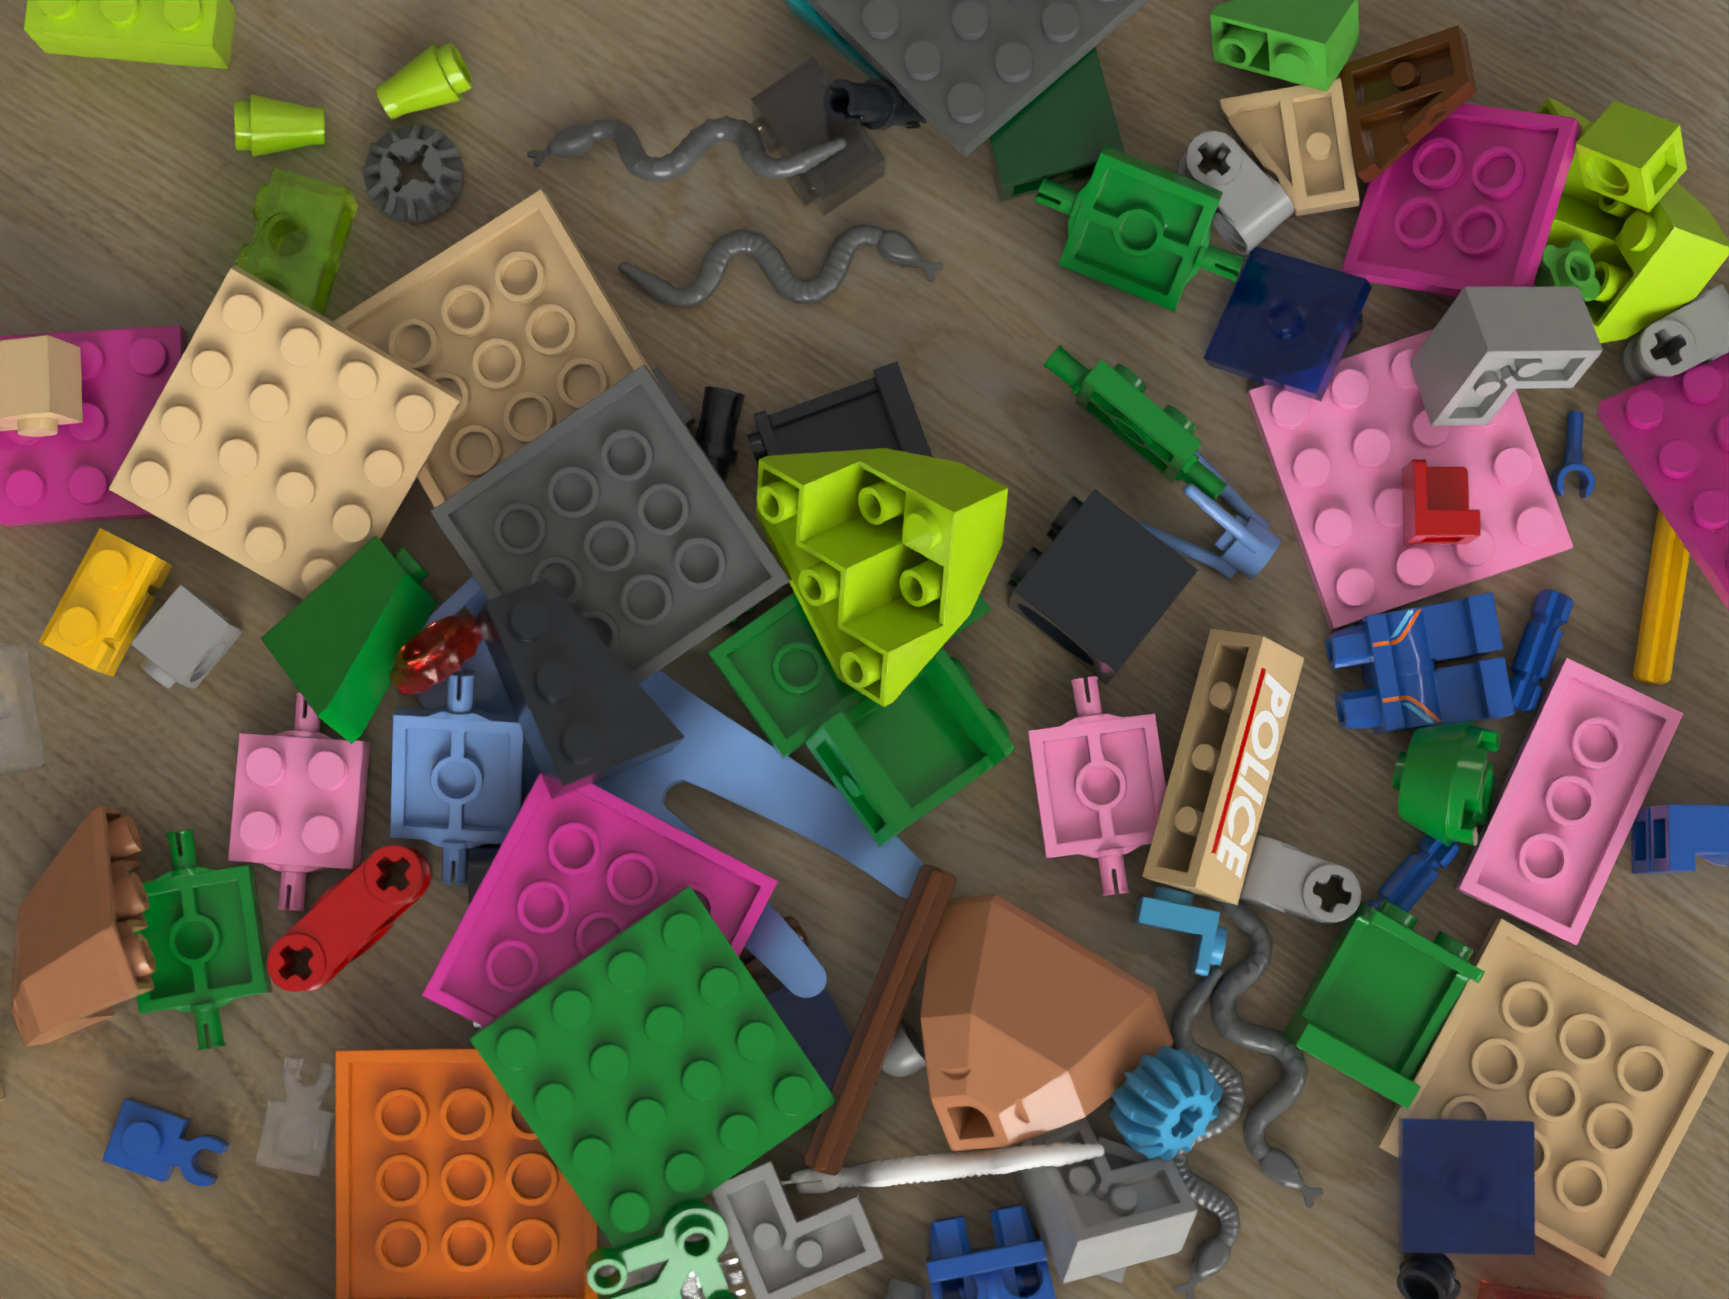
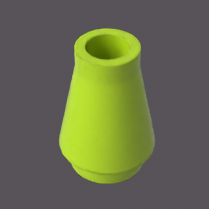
[375,42,474,120]
[234,94,325,157]

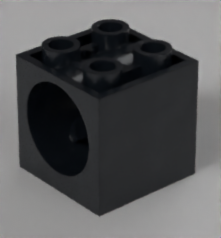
[1007,489,1198,684]

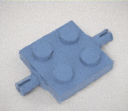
[390,668,525,885]

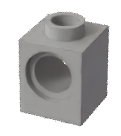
[131,584,244,690]

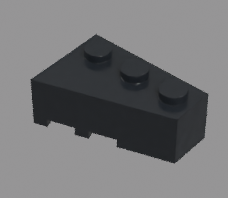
[476,579,685,799]

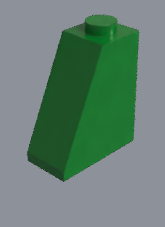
[260,536,438,744]

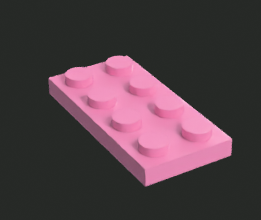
[1454,658,1684,946]

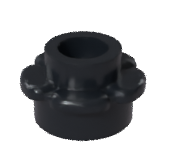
[1397,1249,1461,1299]

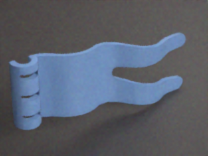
[396,576,924,998]

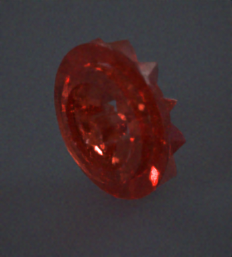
[389,614,483,695]

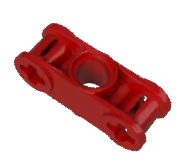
[267,845,432,992]

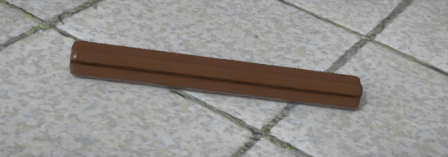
[804,864,956,1175]

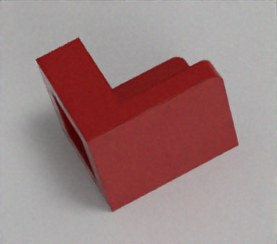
[1402,459,1481,545]

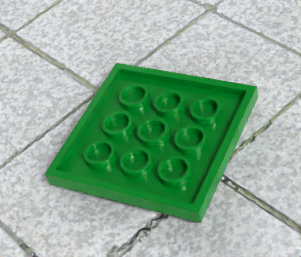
[469,885,837,1249]

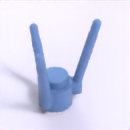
[1135,450,1281,580]

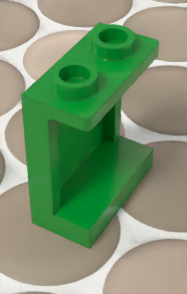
[805,647,1015,847]
[1283,899,1485,1109]

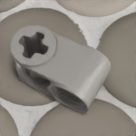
[1176,131,1294,255]
[1621,284,1729,385]
[1239,835,1362,924]

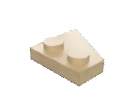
[1220,78,1359,216]

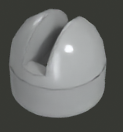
[882,1019,926,1077]

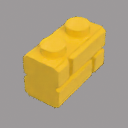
[39,528,173,677]

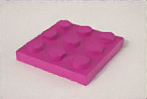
[1341,103,1582,297]
[0,326,187,527]

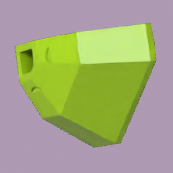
[1533,97,1729,343]
[756,448,1008,707]

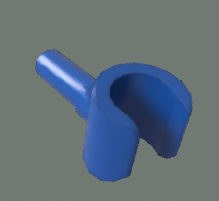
[1550,411,1595,498]

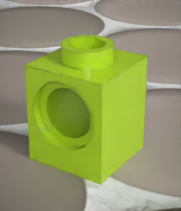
[1576,100,1687,213]

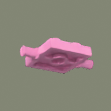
[1027,676,1166,896]
[228,693,371,911]

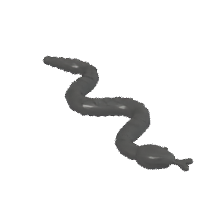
[527,116,846,181]
[618,224,943,308]
[1211,900,1324,1208]
[1170,965,1247,1299]

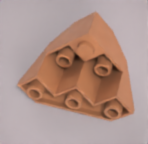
[10,806,156,1047]
[920,894,1173,1151]

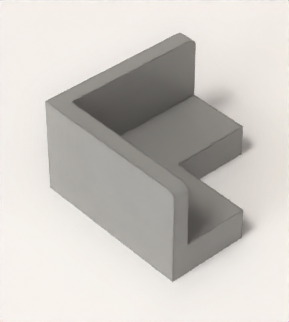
[1411,286,1603,426]
[1014,1117,1198,1283]
[712,1159,883,1299]

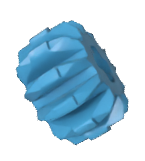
[1109,1045,1224,1162]

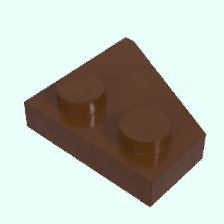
[1340,25,1477,183]

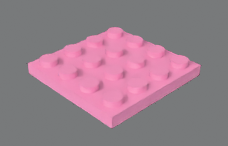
[1246,329,1573,631]

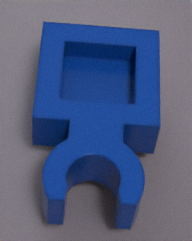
[102,1097,230,1186]

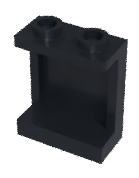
[747,361,933,465]

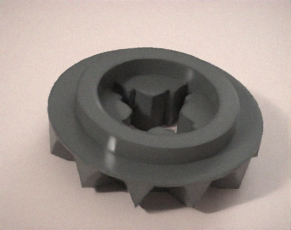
[362,121,464,223]

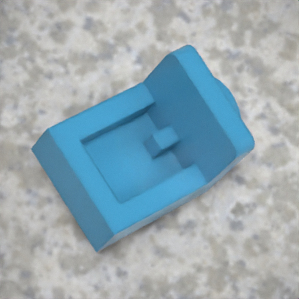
[1133,887,1227,976]

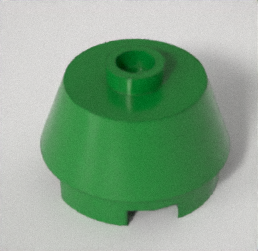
[1392,720,1500,847]

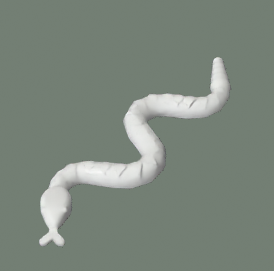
[781,1142,1105,1194]

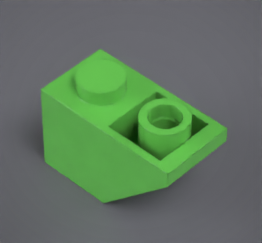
[1210,0,1360,91]

